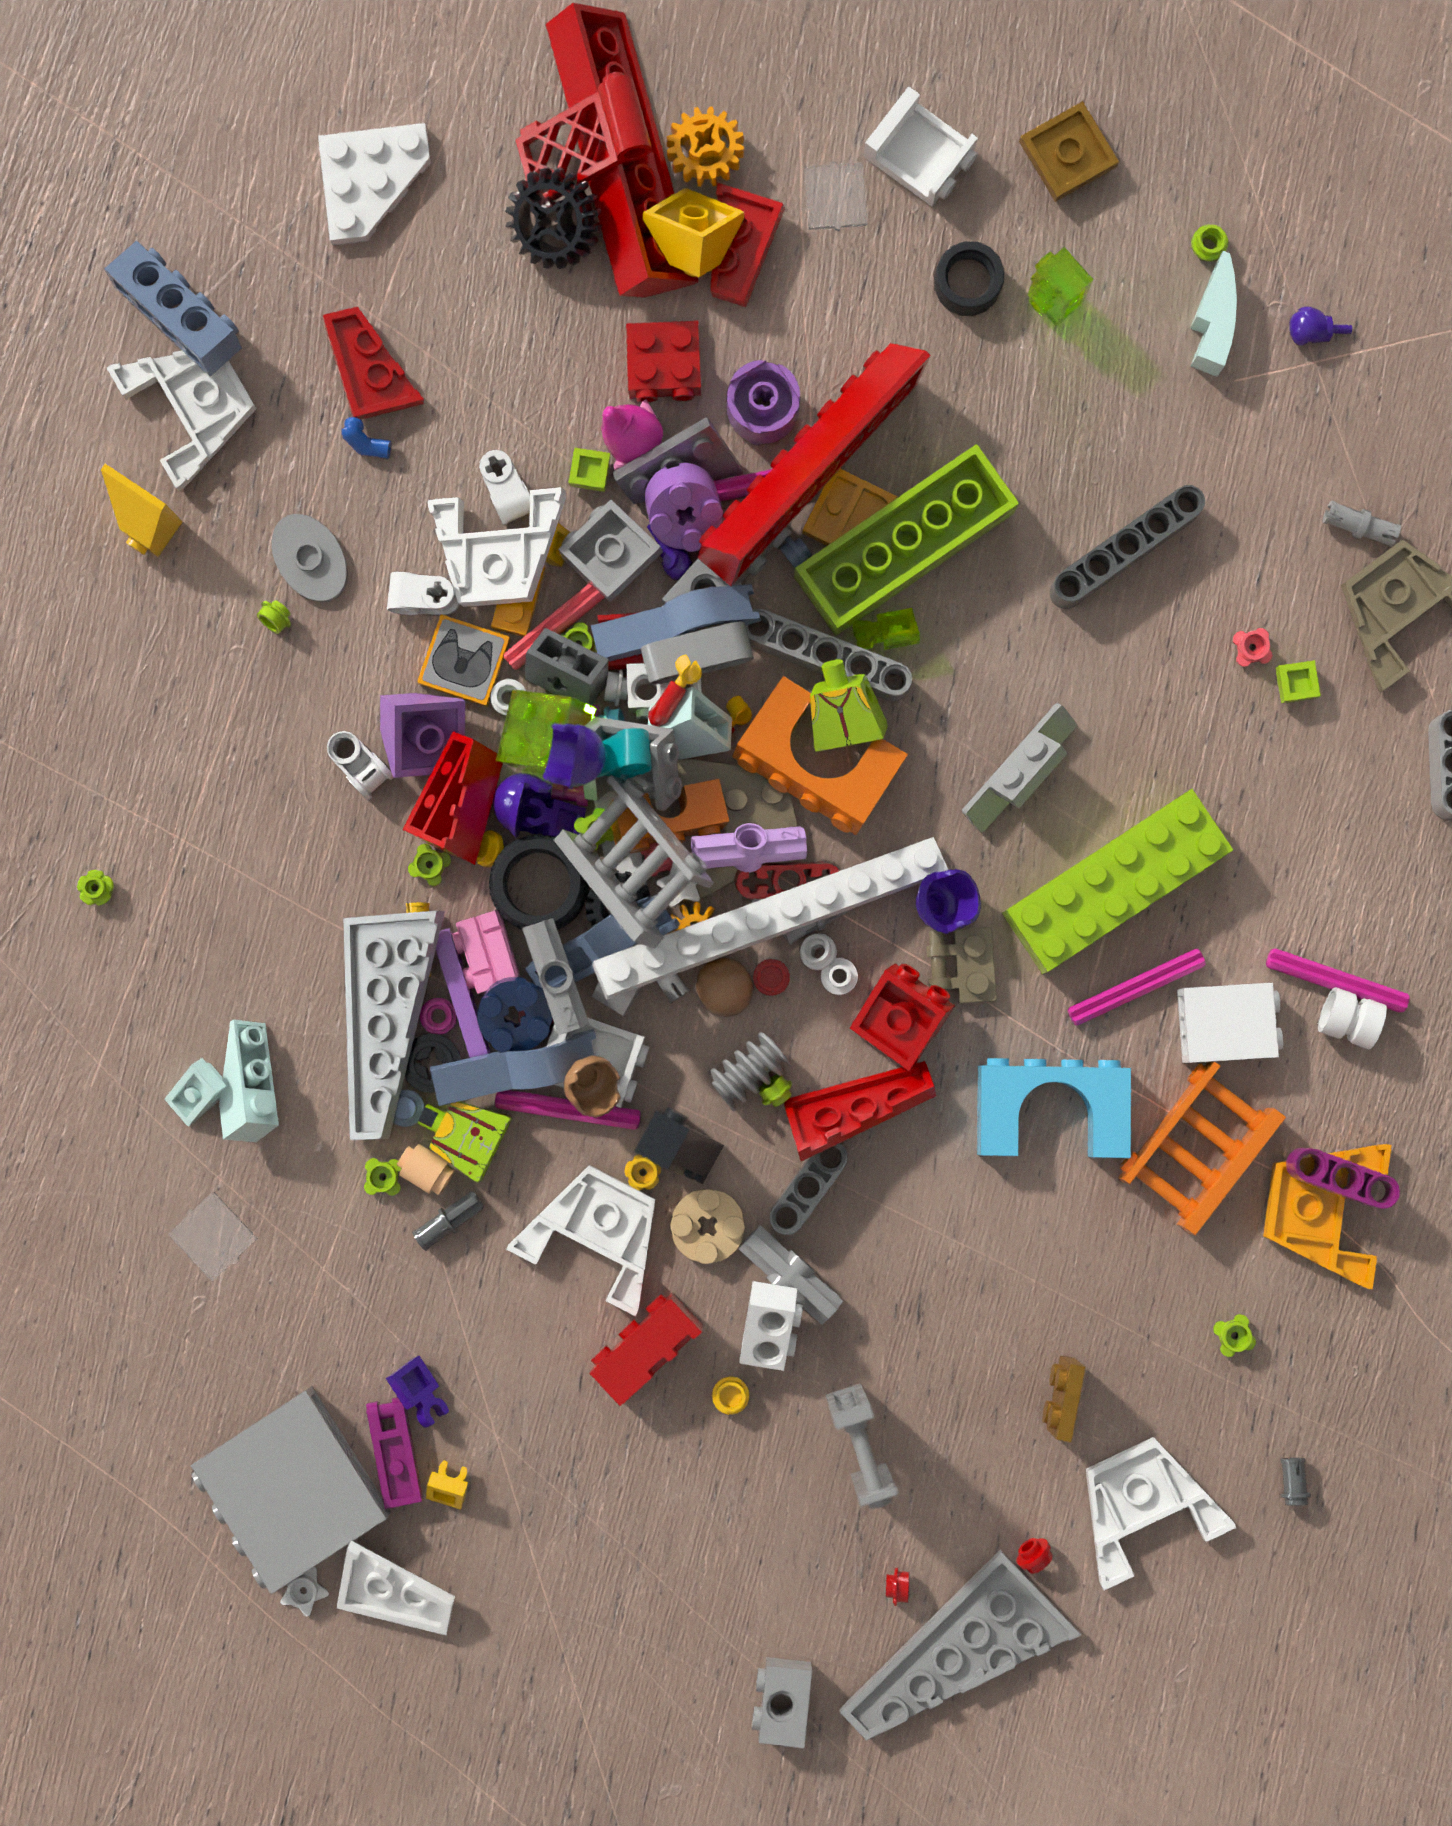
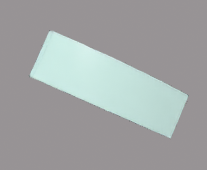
[1190,251,1237,377]

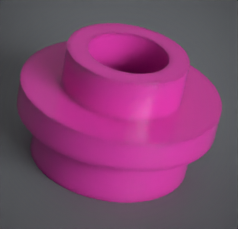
[420,998,457,1035]

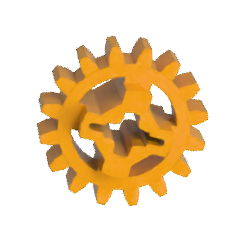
[666,106,744,187]

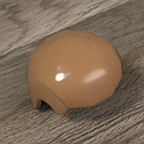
[696,957,754,1017]
[564,1055,621,1118]

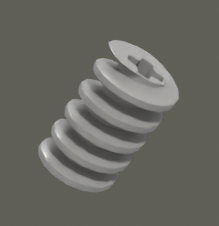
[711,1032,792,1112]

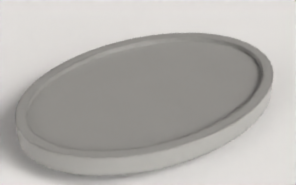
[272,514,348,602]

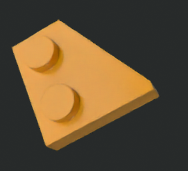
[802,469,897,546]

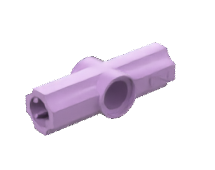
[691,823,807,872]

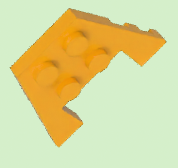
[1263,1144,1392,1290]

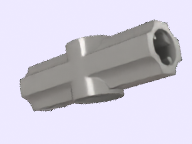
[522,918,589,1035]
[739,1225,843,1325]

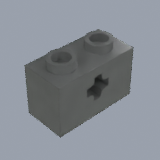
[525,628,609,711]

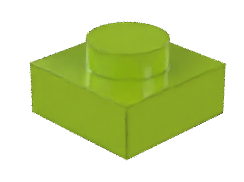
[568,447,611,492]
[1275,660,1321,704]

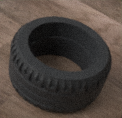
[489,835,588,930]

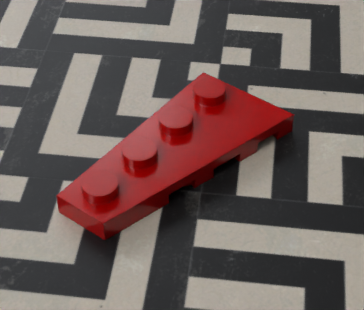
[784,1061,936,1162]

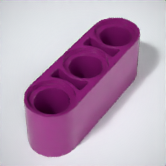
[1286,1148,1400,1209]

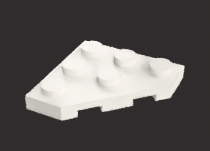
[318,123,431,245]

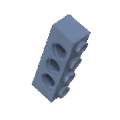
[104,240,242,377]

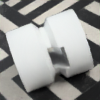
[1318,987,1387,1050]

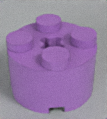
[727,360,800,445]
[645,463,723,552]

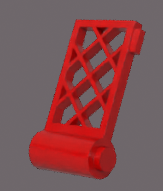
[515,72,652,201]

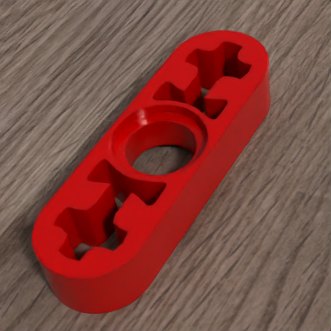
[734,861,840,899]

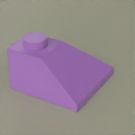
[380,693,465,778]

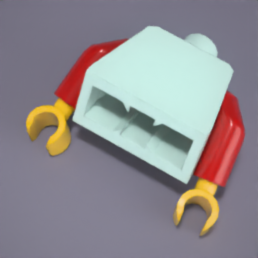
[648,655,752,759]

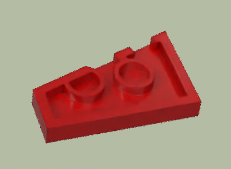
[710,182,785,307]
[323,306,424,420]

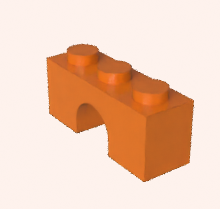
[609,779,730,853]

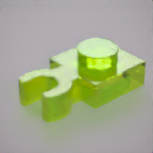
[852,608,920,650]

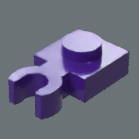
[520,798,586,838]
[386,1355,449,1428]

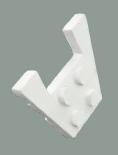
[107,351,257,491]
[428,487,566,607]
[506,1165,655,1316]
[1086,1437,1236,1590]

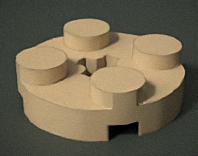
[670,1189,745,1264]

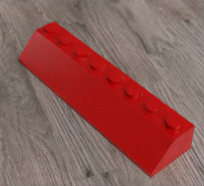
[546,3,699,298]
[698,343,931,586]

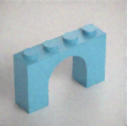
[977,1058,1131,1158]

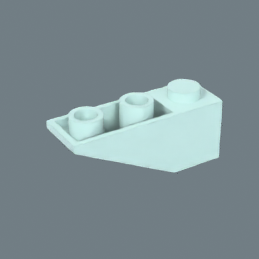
[219,1020,279,1142]

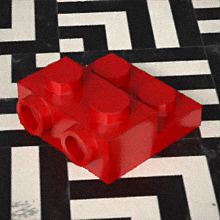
[626,321,701,403]
[850,964,955,1071]

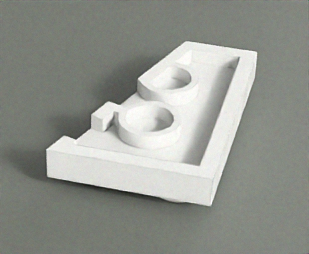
[337,1541,455,1635]

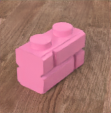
[452,910,521,995]

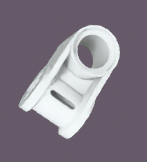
[479,450,530,525]
[387,572,460,616]
[327,731,394,801]

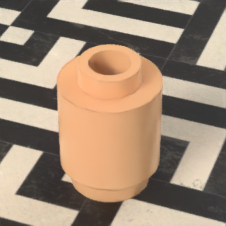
[397,1144,455,1196]

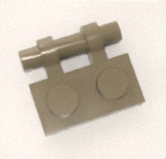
[926,927,997,1003]

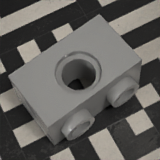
[752,1657,812,1748]

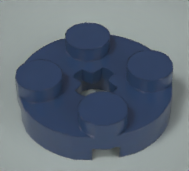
[477,977,552,1052]

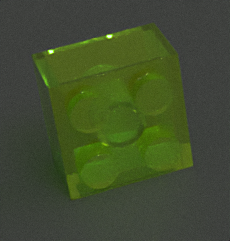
[496,689,596,774]

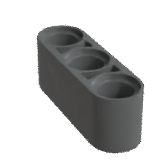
[769,1143,848,1235]

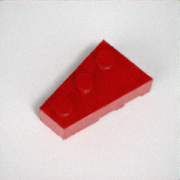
[402,732,504,865]
[589,1292,703,1406]

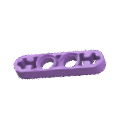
[436,928,491,1058]

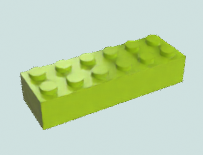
[794,444,1019,636]
[1002,789,1233,974]

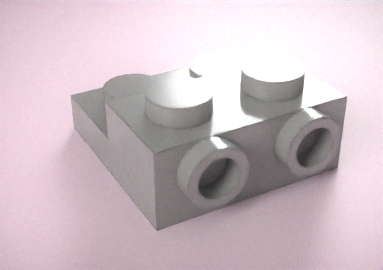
[558,500,663,602]

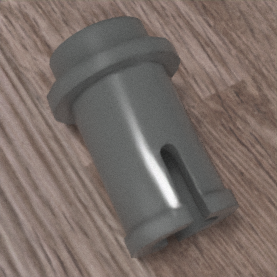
[1280,1457,1311,1506]

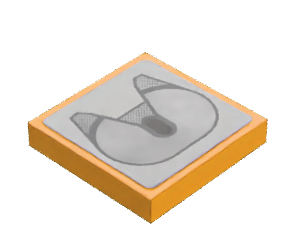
[417,614,511,707]

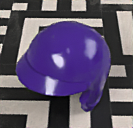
[543,723,605,789]
[493,773,553,838]
[916,869,981,934]

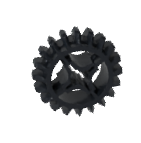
[504,167,603,269]

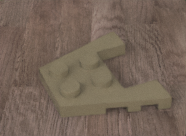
[1341,540,1452,693]
[677,758,797,899]

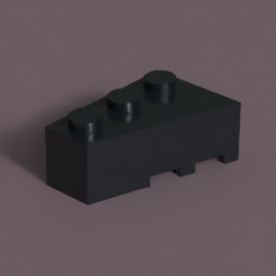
[634,1107,724,1184]

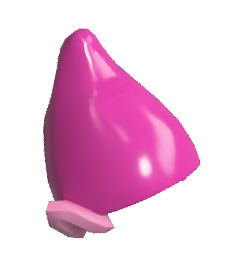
[601,399,663,470]

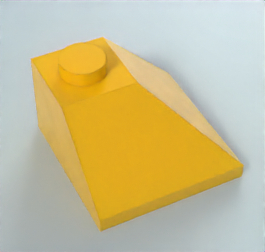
[643,188,744,277]
[101,464,183,557]

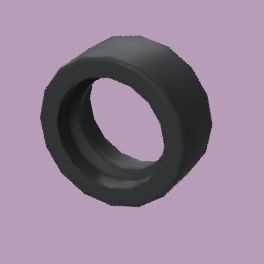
[934,241,1004,316]

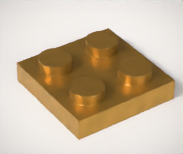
[1019,101,1119,202]
[1042,1355,1086,1443]

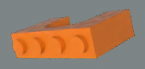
[732,676,908,835]

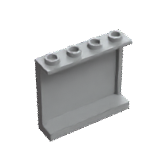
[191,1386,392,1594]

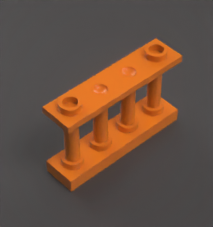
[1118,1062,1286,1235]

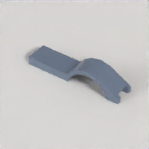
[591,584,761,662]
[525,894,680,989]
[430,1029,596,1106]

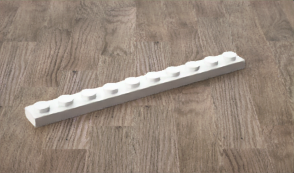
[592,837,948,1000]

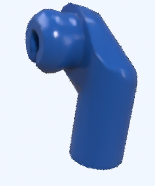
[341,417,391,459]

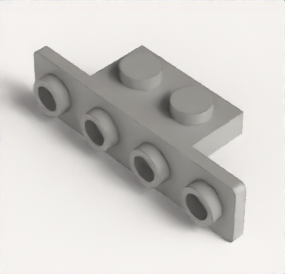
[962,703,1077,833]

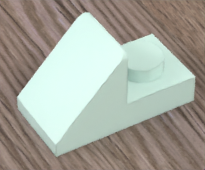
[164,1058,226,1127]

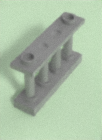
[554,775,714,948]
[826,1384,898,1509]

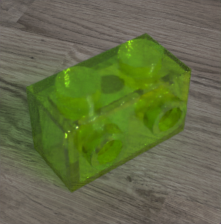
[1028,247,1094,326]

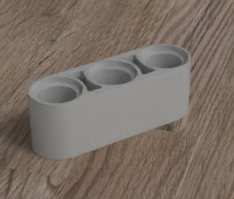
[640,622,754,685]
[1428,710,1452,820]

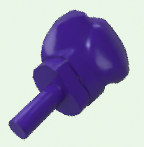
[1289,306,1352,346]
[647,524,692,580]

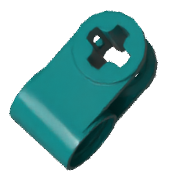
[597,728,652,781]

